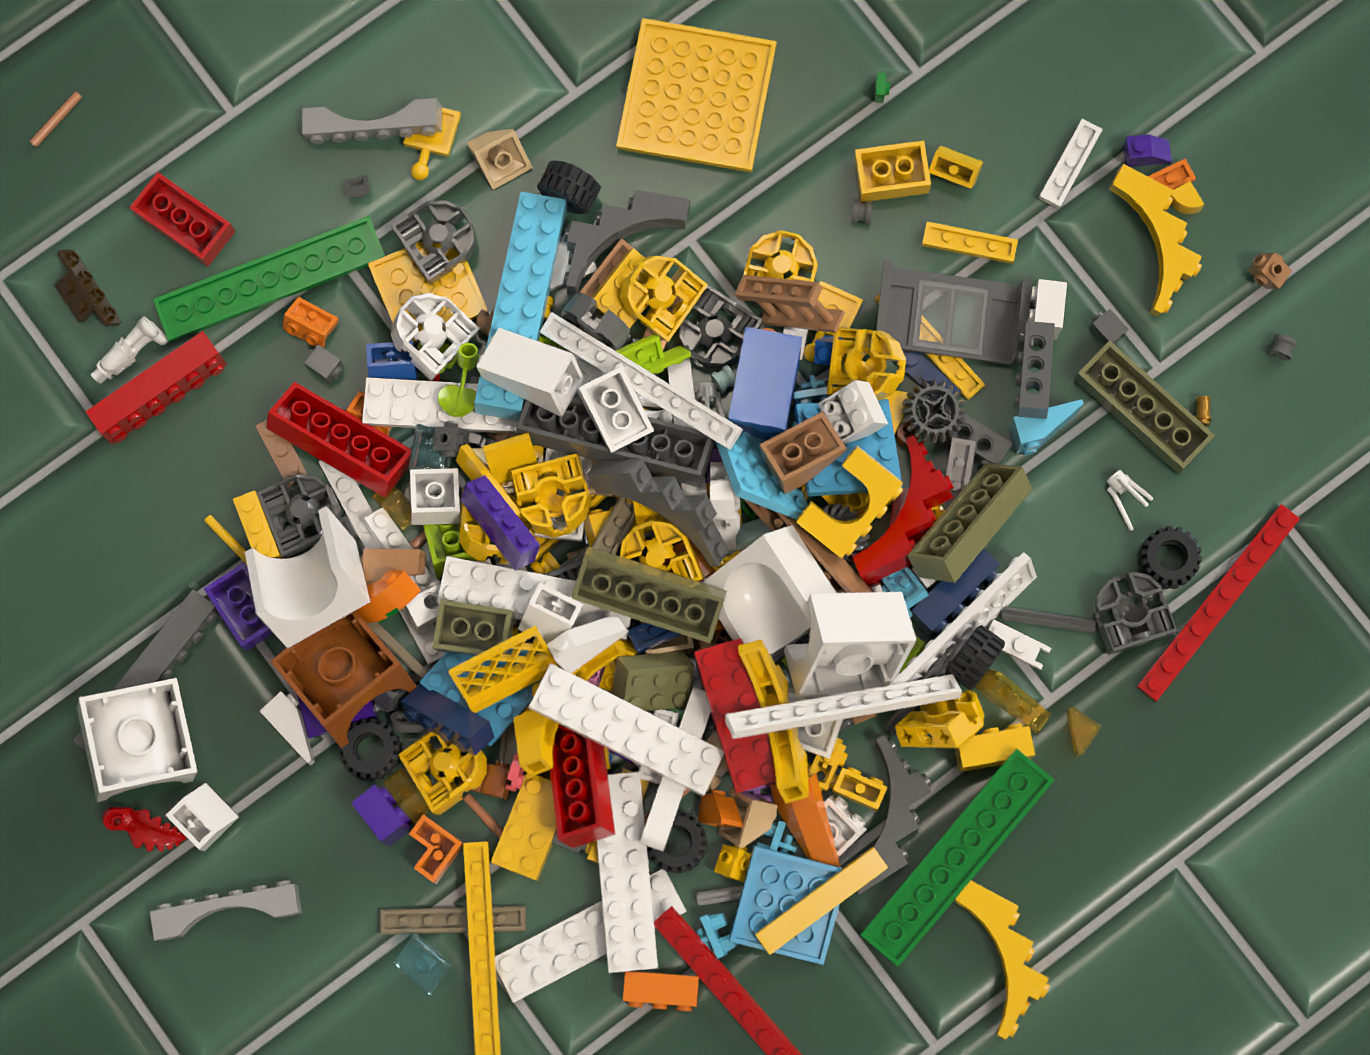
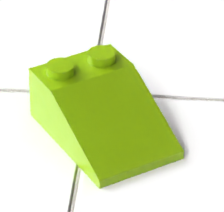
[423,495,477,578]

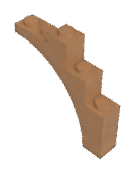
[360,549,426,585]

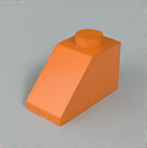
[697,790,742,827]

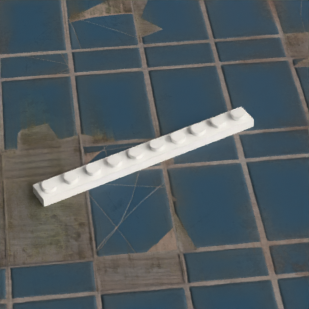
[540,312,743,450]
[319,461,446,666]
[725,675,962,739]

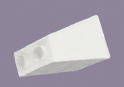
[476,328,584,417]

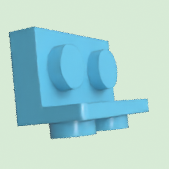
[881,567,928,618]

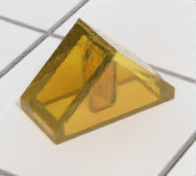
[1066,707,1102,758]

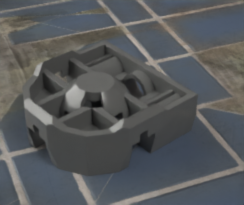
[391,200,476,285]
[679,285,763,370]
[561,292,632,351]
[257,474,342,558]
[1093,572,1177,656]

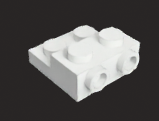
[824,795,867,858]

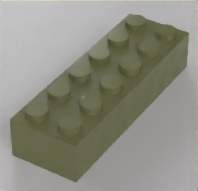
[1074,340,1215,475]
[907,463,1033,583]
[571,546,727,643]

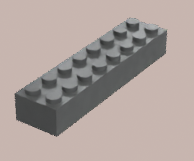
[516,398,714,488]

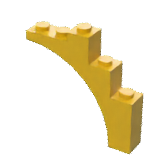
[1109,164,1202,317]
[513,639,627,777]
[738,639,809,803]
[954,881,1050,1040]

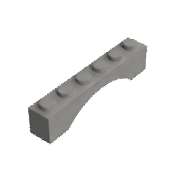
[302,98,442,144]
[150,880,302,941]

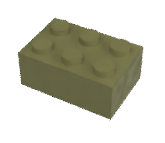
[432,600,515,656]
[612,651,695,711]

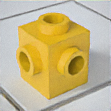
[714,844,751,883]

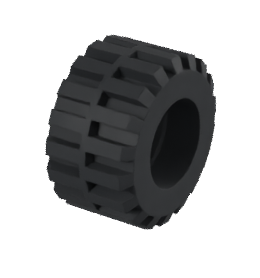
[537,160,601,215]
[1138,526,1202,590]
[947,625,1005,690]
[338,718,402,781]
[647,811,707,874]

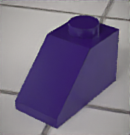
[1123,134,1172,167]

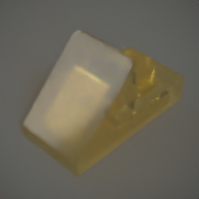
[372,486,412,530]

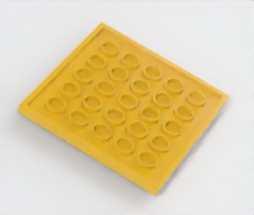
[616,18,777,173]

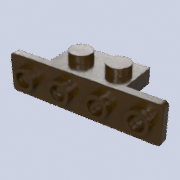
[55,250,122,326]

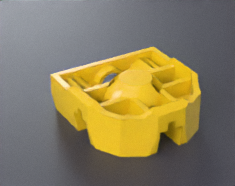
[743,230,818,282]
[620,256,708,342]
[827,328,906,401]
[511,453,592,538]
[459,489,533,564]
[620,518,704,581]
[895,690,984,748]
[398,732,487,815]

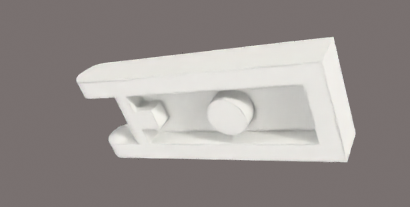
[989,620,1051,670]

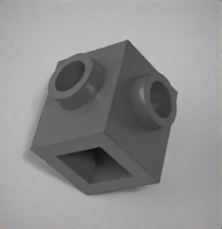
[432,423,469,457]

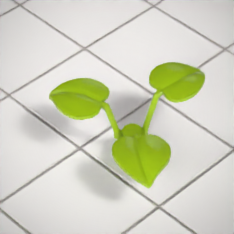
[417,340,481,417]

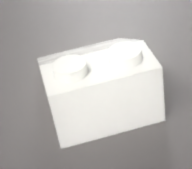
[576,366,654,452]
[788,687,843,759]

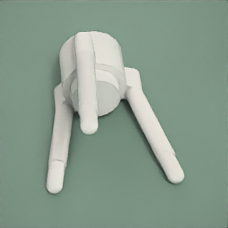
[695,382,725,418]
[1107,470,1153,531]

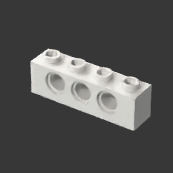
[404,559,492,631]

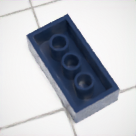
[910,548,1000,638]

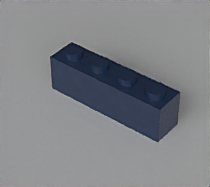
[401,684,495,756]

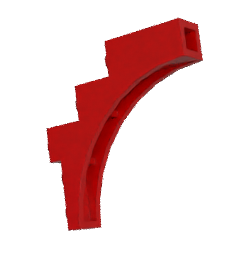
[853,435,954,585]

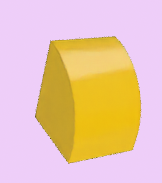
[1170,181,1204,214]

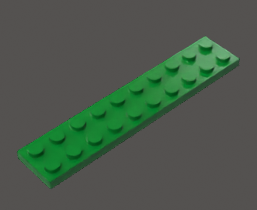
[153,216,385,343]
[861,748,1055,967]

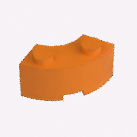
[355,569,421,623]

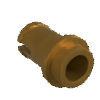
[1195,396,1212,427]

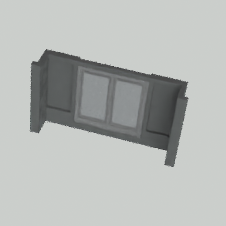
[876,258,1032,367]

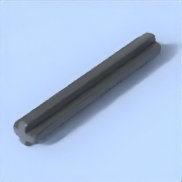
[1001,607,1096,633]
[884,656,951,736]

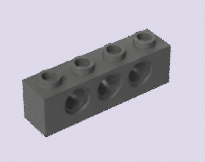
[1014,321,1055,419]
[918,395,1013,467]

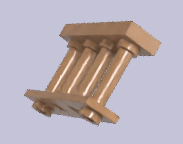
[734,275,845,333]

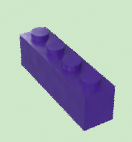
[461,475,540,571]

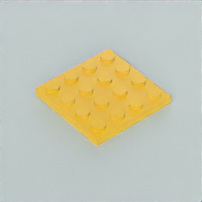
[368,242,489,344]

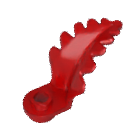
[102,807,187,852]

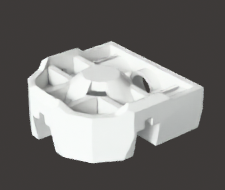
[391,293,480,381]
[710,462,740,550]

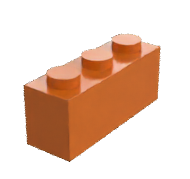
[623,971,699,1011]

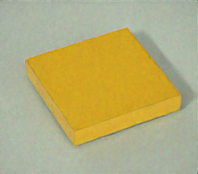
[482,433,538,484]

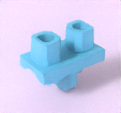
[793,374,836,404]
[757,821,797,854]
[696,913,737,959]

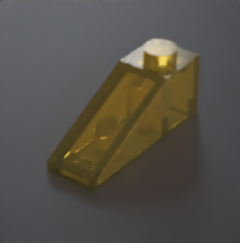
[976,669,1051,734]

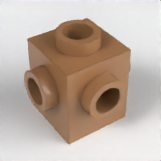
[1249,252,1292,289]

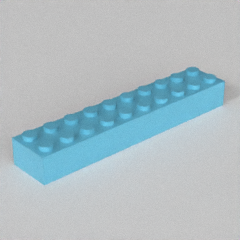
[474,192,567,421]

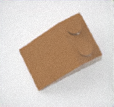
[760,412,847,494]

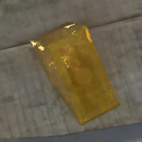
[384,767,431,823]

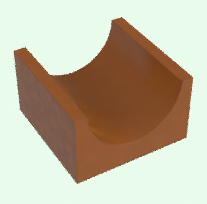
[270,611,417,748]

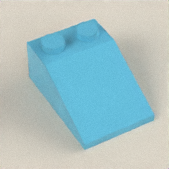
[1009,399,1084,456]

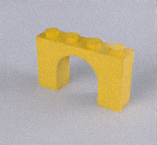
[796,445,903,559]

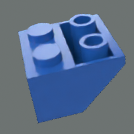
[366,341,418,380]

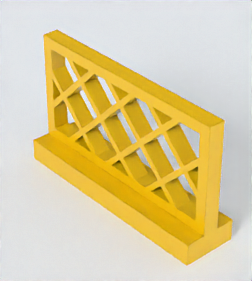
[448,625,559,713]

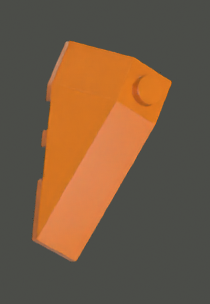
[770,773,841,867]

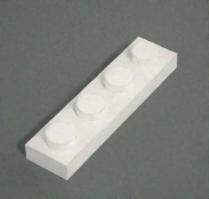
[1039,119,1103,209]

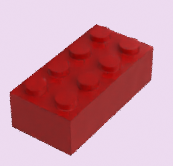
[129,172,236,267]

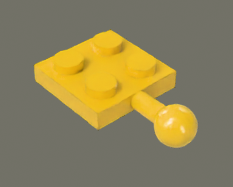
[404,108,461,181]
[803,281,863,362]

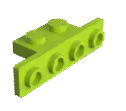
[616,333,691,374]

